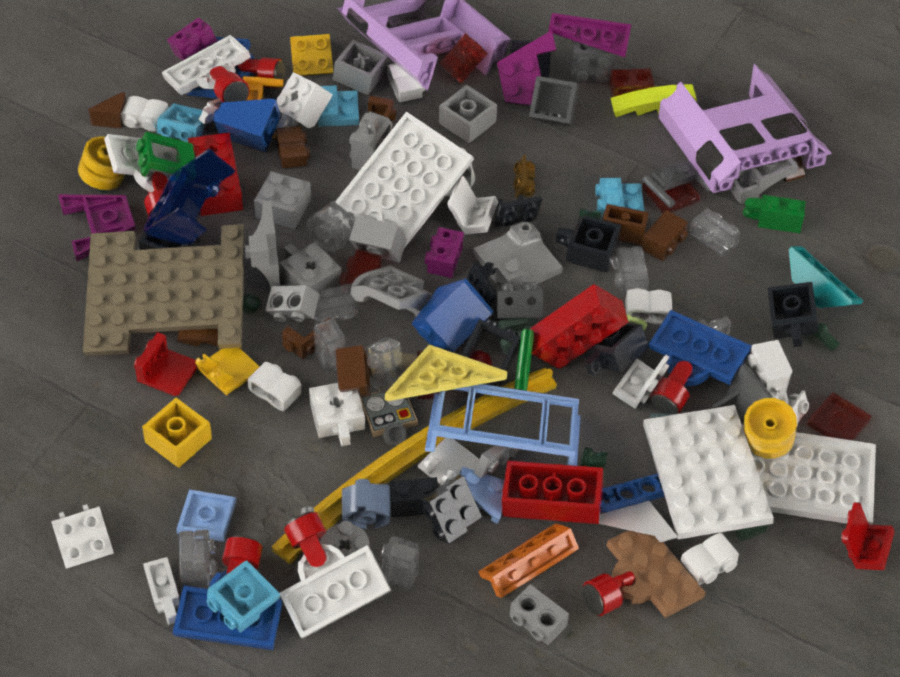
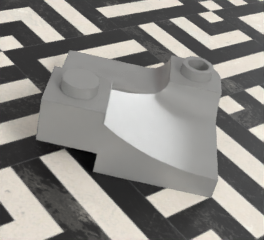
[714,135,798,204]
[245,200,280,287]
[473,222,563,285]
[350,265,433,317]

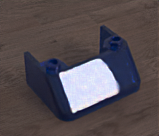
[143,149,235,245]

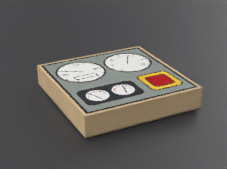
[360,389,418,437]

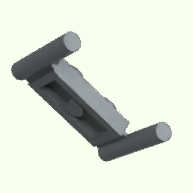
[642,161,712,208]

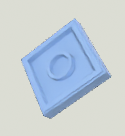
[176,489,236,542]

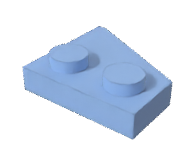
[459,467,504,524]

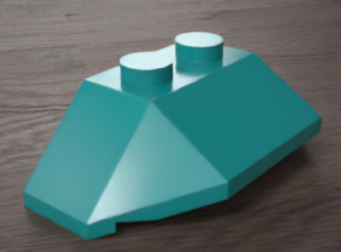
[789,246,864,308]

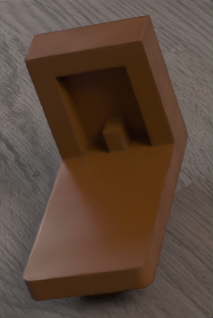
[368,96,397,121]
[282,318,333,359]

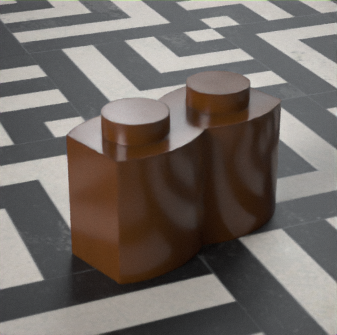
[276,125,310,168]

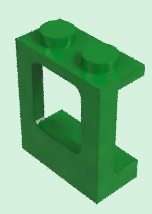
[136,131,198,188]

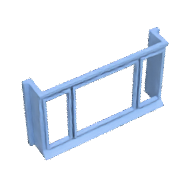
[425,384,581,466]

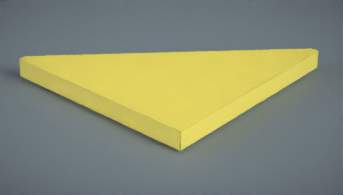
[385,345,507,401]

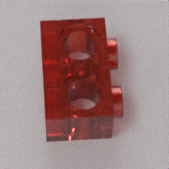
[439,33,488,84]
[609,68,654,97]

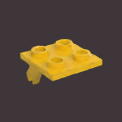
[290,34,333,76]
[196,348,260,395]

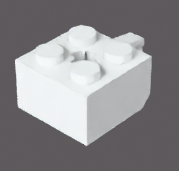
[276,72,332,128]
[747,340,792,404]
[309,383,365,446]

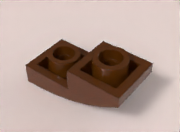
[177,329,218,347]

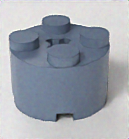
[342,479,391,529]

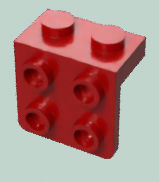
[134,332,197,396]
[842,502,895,570]

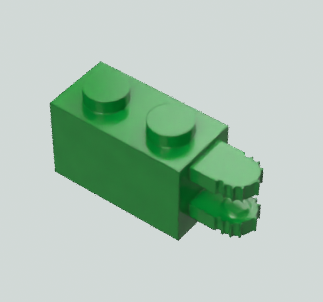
[743,195,806,234]

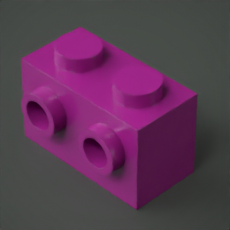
[167,17,217,61]
[424,227,464,278]

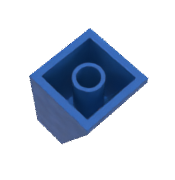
[213,99,281,152]
[412,279,493,352]

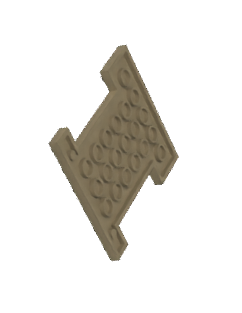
[83,224,245,356]

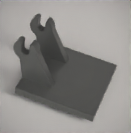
[713,364,773,424]

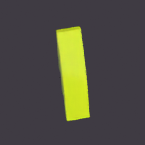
[611,84,697,117]

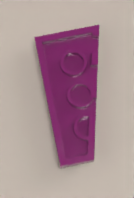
[548,13,631,57]

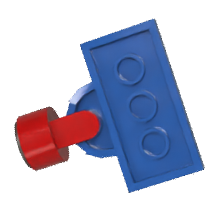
[187,36,285,98]
[649,310,752,415]
[173,536,283,650]

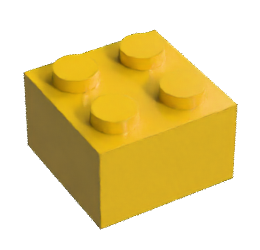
[142,398,212,468]

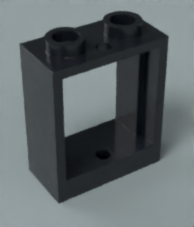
[461,319,521,387]

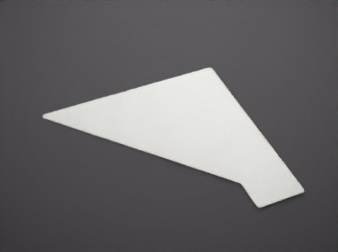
[599,501,678,542]

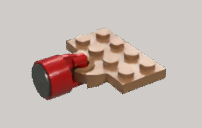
[582,530,706,618]

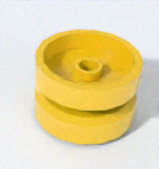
[78,136,125,190]
[744,398,797,459]

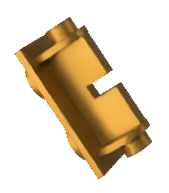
[513,154,535,198]

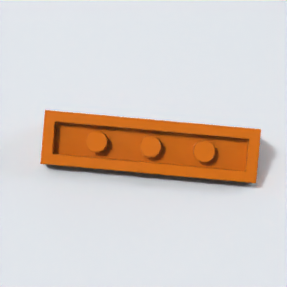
[478,523,579,598]

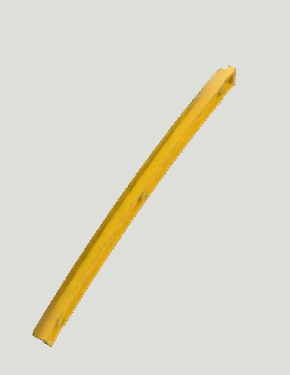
[271,368,557,564]

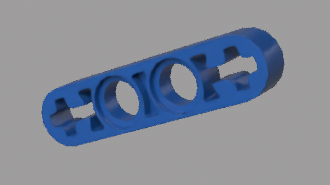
[601,473,665,513]

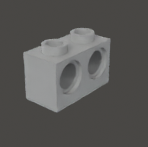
[265,285,320,322]
[510,584,569,645]

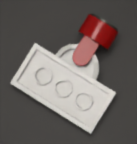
[162,35,251,103]
[104,134,180,221]
[280,511,392,638]

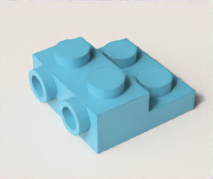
[318,85,359,127]
[157,103,206,142]
[595,178,644,219]
[207,560,280,633]

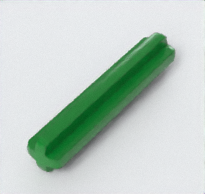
[514,329,534,391]

